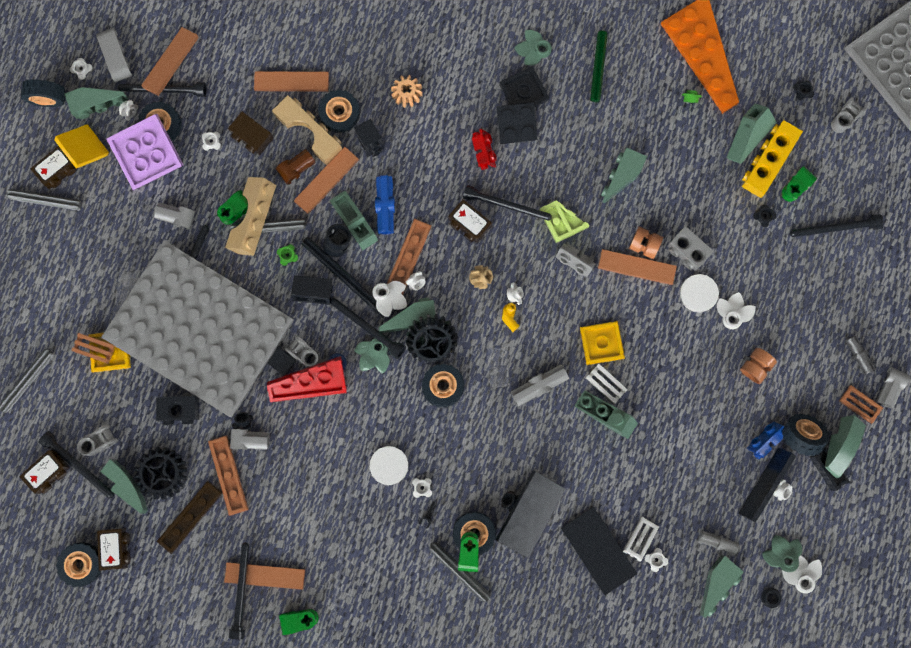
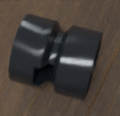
[323,224,351,257]

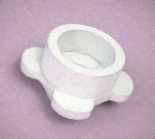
[70,58,93,80]
[119,100,138,121]
[202,132,221,151]
[406,271,426,291]
[507,282,524,305]
[412,478,432,498]
[773,479,792,501]
[645,548,668,572]

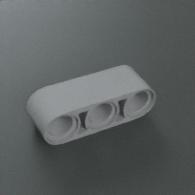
[96,27,133,83]

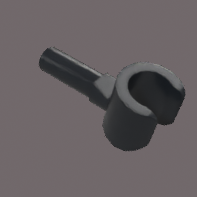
[419,501,437,529]

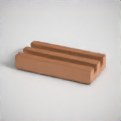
[71,333,116,364]
[839,385,883,424]

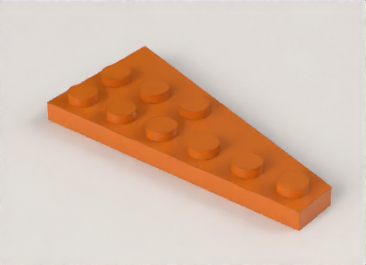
[661,0,739,114]

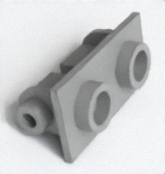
[556,243,596,277]

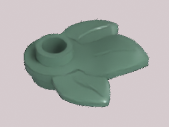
[515,30,552,66]
[354,338,390,373]
[762,535,802,573]

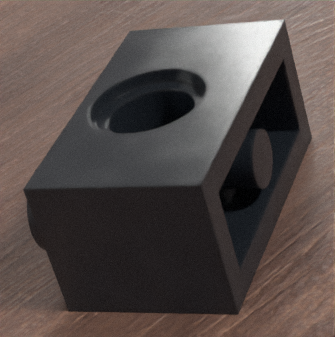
[354,118,384,157]
[156,396,199,425]

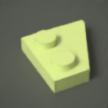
[539,200,589,243]

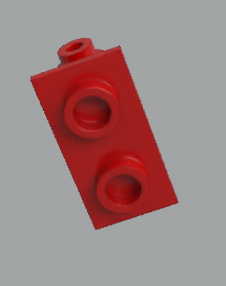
[471,129,497,170]

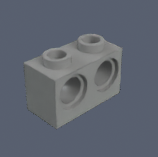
[668,226,714,271]

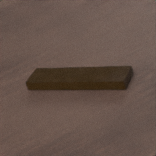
[156,481,223,554]

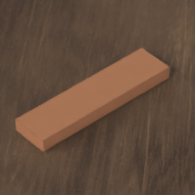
[142,27,199,96]
[254,71,329,92]
[294,147,359,214]
[387,219,432,295]
[598,249,677,285]
[208,435,249,516]
[224,562,305,590]

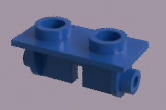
[747,422,784,460]

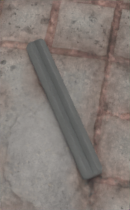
[7,189,82,211]
[231,218,306,233]
[0,349,54,413]
[429,542,491,603]

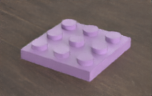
[107,114,184,190]

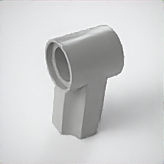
[154,203,195,230]
[876,367,910,409]
[230,429,270,450]

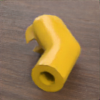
[502,303,520,332]

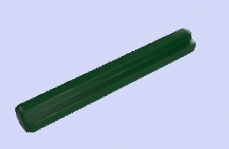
[590,30,608,102]

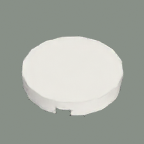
[680,274,719,313]
[370,446,408,485]

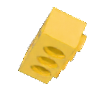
[742,120,803,198]

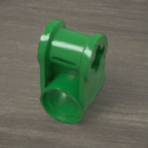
[782,166,818,202]
[217,190,248,225]
[458,531,479,572]
[279,609,319,635]

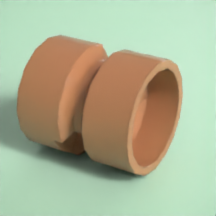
[629,226,664,259]
[740,348,777,384]

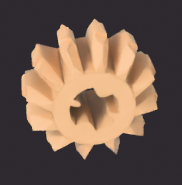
[391,75,423,108]

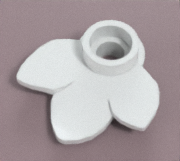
[372,281,407,317]
[717,292,756,329]
[782,556,822,593]

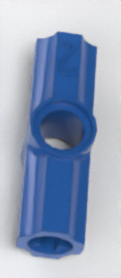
[375,175,395,234]

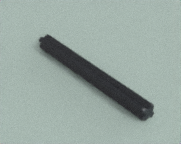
[302,237,386,318]

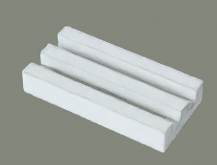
[586,364,628,404]
[623,517,659,561]

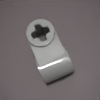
[831,97,866,133]
[284,335,321,367]
[77,424,118,456]

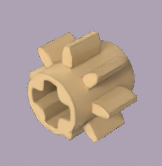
[469,265,493,289]

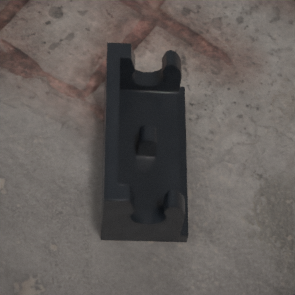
[291,275,333,305]
[809,447,850,491]

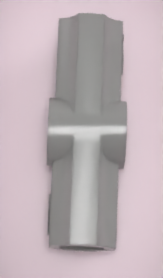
[510,365,569,407]

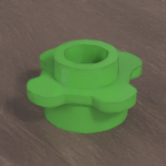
[682,90,702,103]
[277,244,298,266]

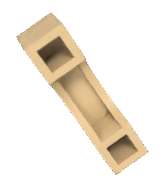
[272,95,342,166]
[225,177,276,256]

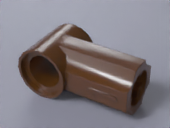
[276,149,316,185]

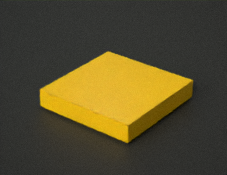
[54,124,109,169]
[580,321,625,365]
[88,333,131,373]

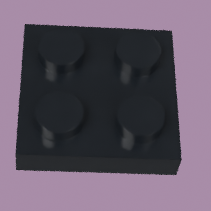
[499,66,549,107]
[496,102,538,144]

